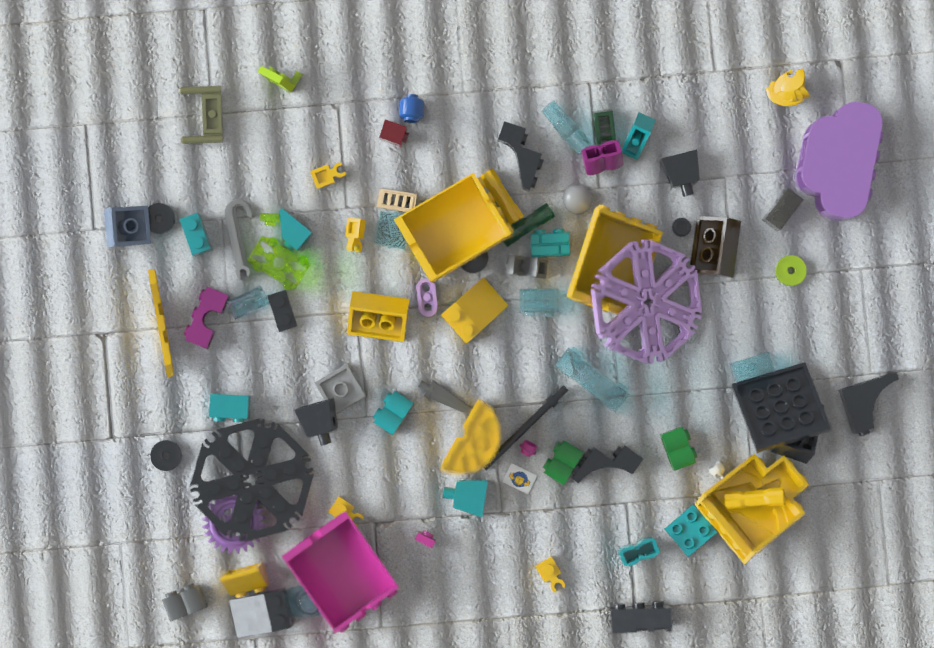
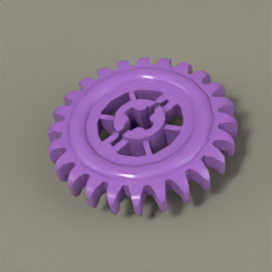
[202,494,266,554]

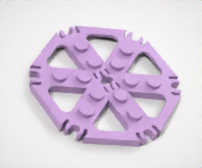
[591,239,702,364]

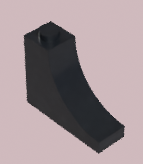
[838,372,899,436]

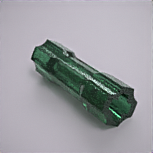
[503,203,555,247]

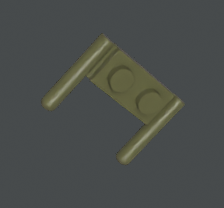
[179,86,223,144]

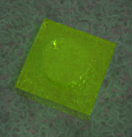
[260,213,281,226]

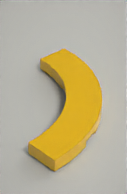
[148,269,174,377]

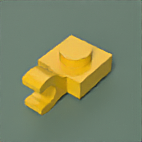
[345,218,366,252]

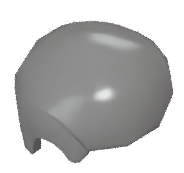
[562,184,592,215]

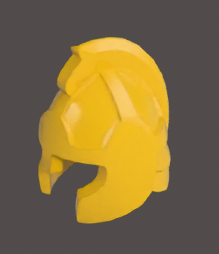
[766,69,810,106]

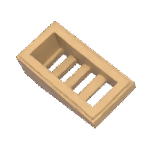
[377,188,418,212]

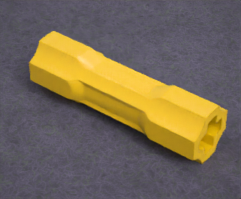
[480,168,524,225]
[725,487,785,509]

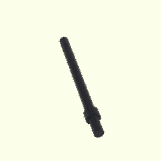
[483,385,569,471]

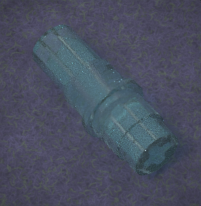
[541,101,592,155]

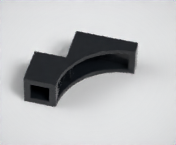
[571,445,643,483]

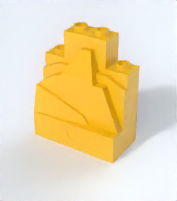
[695,453,809,564]

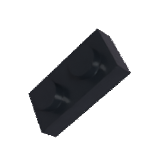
[267,290,298,332]

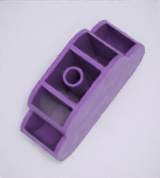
[796,102,884,221]

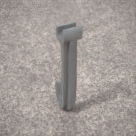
[225,200,252,280]

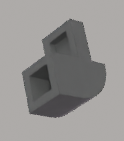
[506,255,548,279]

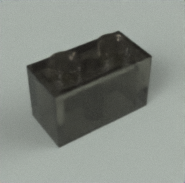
[762,188,804,232]

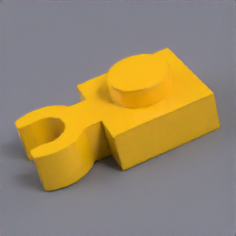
[310,162,346,190]
[328,496,364,527]
[535,556,565,593]

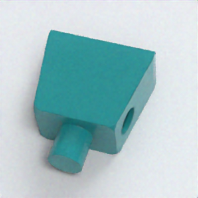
[443,479,488,517]

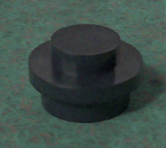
[672,218,691,237]

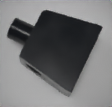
[660,149,700,197]
[295,398,338,446]

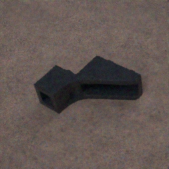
[498,121,544,192]

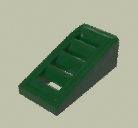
[592,109,616,146]

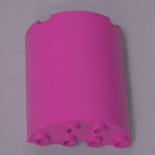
[281,511,399,633]

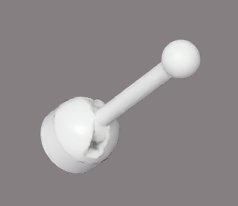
[708,461,725,479]

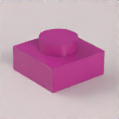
[415,530,436,548]

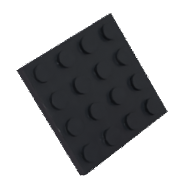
[732,362,831,453]

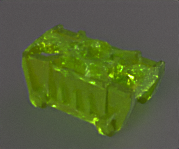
[247,236,311,290]

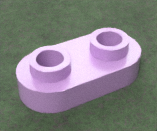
[416,278,438,317]

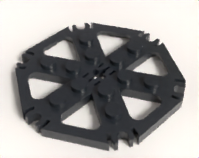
[190,418,314,542]

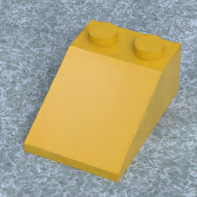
[441,277,509,344]
[220,562,269,598]

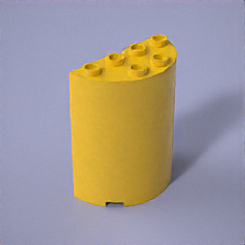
[394,173,514,283]
[566,205,663,315]
[440,399,500,474]

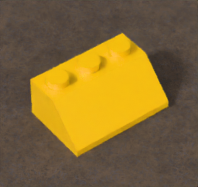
[347,291,410,342]

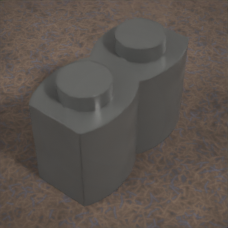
[162,583,208,622]

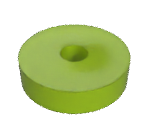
[775,255,807,286]

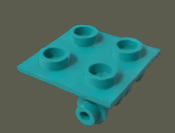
[664,505,718,557]

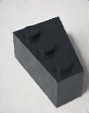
[610,601,672,633]

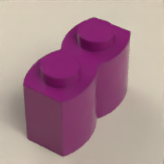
[581,140,624,175]

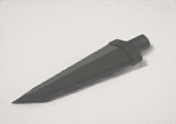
[418,380,472,415]

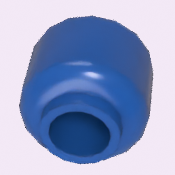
[399,94,424,123]

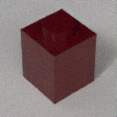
[379,119,410,147]

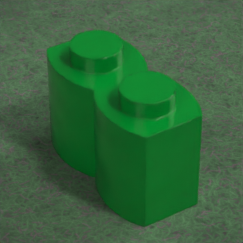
[659,426,697,471]
[542,440,584,485]

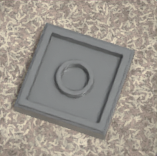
[314,363,367,414]

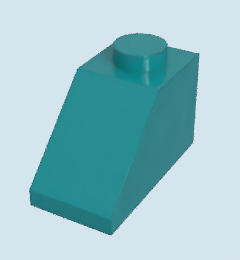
[621,112,656,160]
[279,208,313,251]

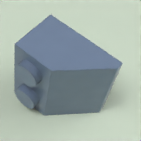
[104,206,151,247]

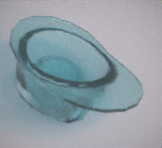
[286,586,321,617]

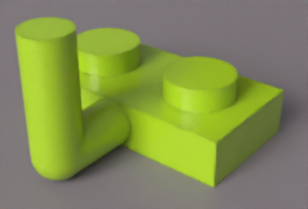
[257,66,302,93]

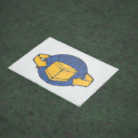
[503,463,537,494]

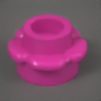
[519,440,538,457]

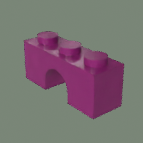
[184,287,230,349]

